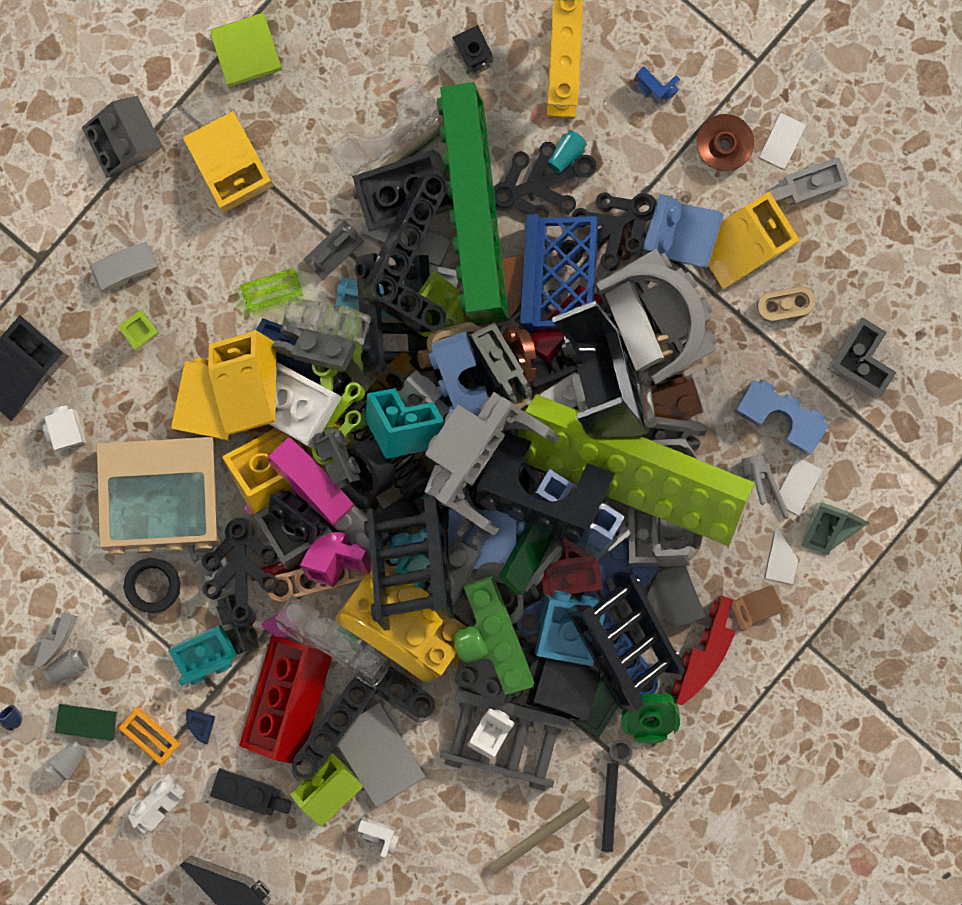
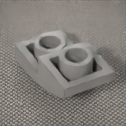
[90,242,157,292]
[32,613,78,668]

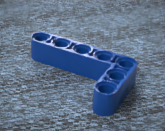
[516,590,658,695]

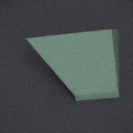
[801,502,869,555]

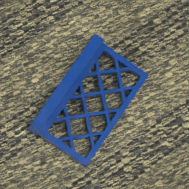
[520,214,598,333]

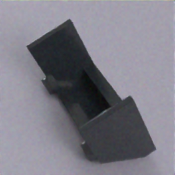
[552,301,649,438]

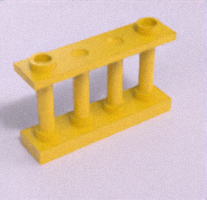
[547,0,583,119]

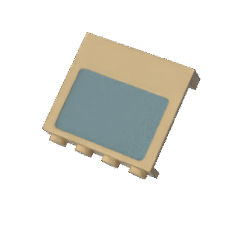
[97,437,220,555]

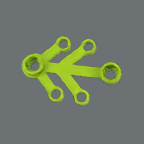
[312,364,365,466]

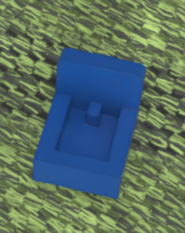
[634,66,680,104]

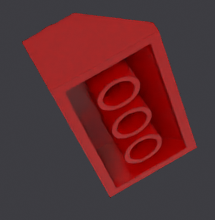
[239,635,333,766]

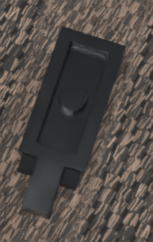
[210,768,292,816]

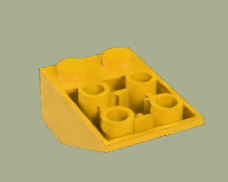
[183,111,274,213]
[708,192,800,290]
[208,330,276,435]

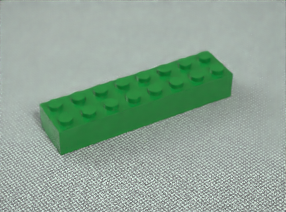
[437,82,509,325]

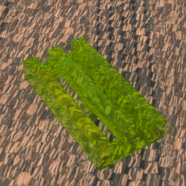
[240,268,304,313]

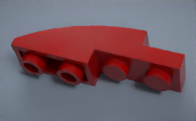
[671,596,736,705]

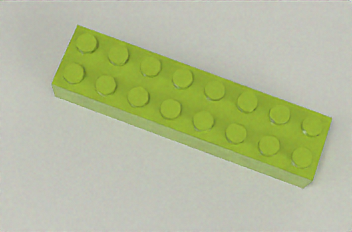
[518,394,755,546]

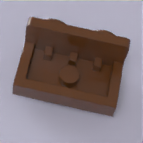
[640,374,703,420]

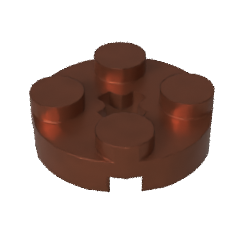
[503,326,536,385]

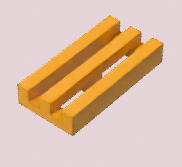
[118,706,182,766]

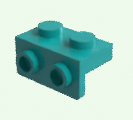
[168,624,237,686]

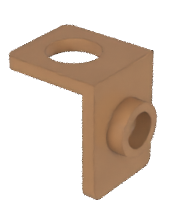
[732,585,784,631]

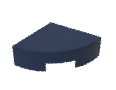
[186,708,216,744]

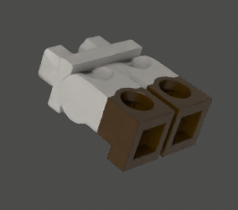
[364,351,449,418]

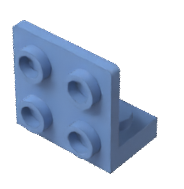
[643,194,724,268]

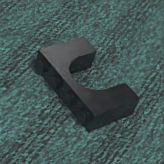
[476,431,615,545]

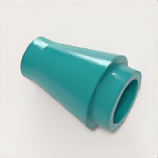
[547,130,587,174]

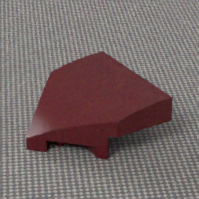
[542,536,603,596]

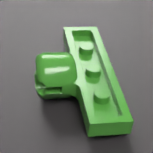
[454,576,534,695]

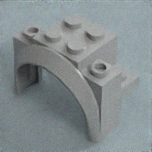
[595,249,717,387]
[425,392,560,535]

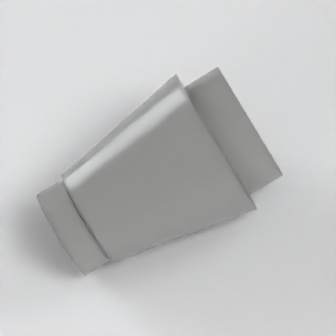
[43,648,89,684]
[44,740,87,784]

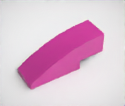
[268,437,354,526]

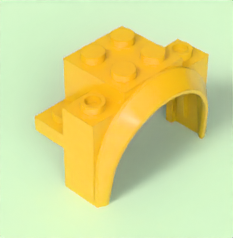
[335,570,466,684]

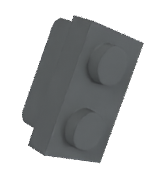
[455,640,533,705]

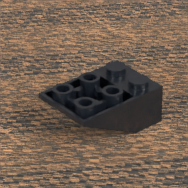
[0,315,69,421]

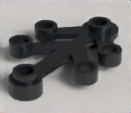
[494,142,597,218]
[558,192,657,272]
[202,518,279,629]

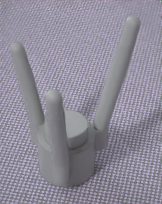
[738,455,789,520]

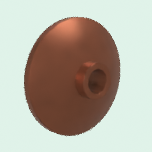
[697,114,754,171]

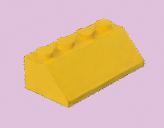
[222,421,352,515]

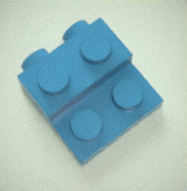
[534,590,605,666]

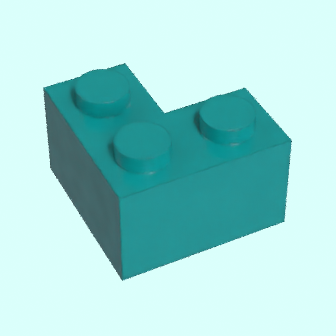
[365,388,444,459]

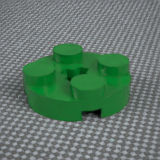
[621,693,680,744]

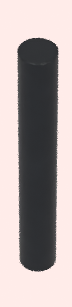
[601,763,619,852]

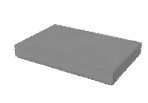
[338,703,426,808]

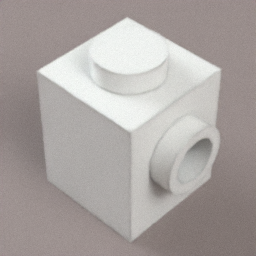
[42,406,86,452]

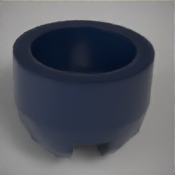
[0,705,22,731]

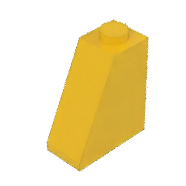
[171,357,232,442]

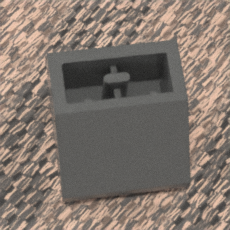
[82,96,163,178]

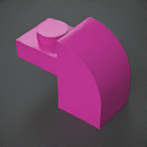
[300,532,372,587]

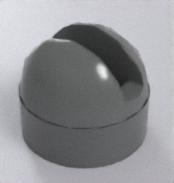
[609,740,633,765]

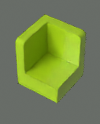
[118,310,160,353]

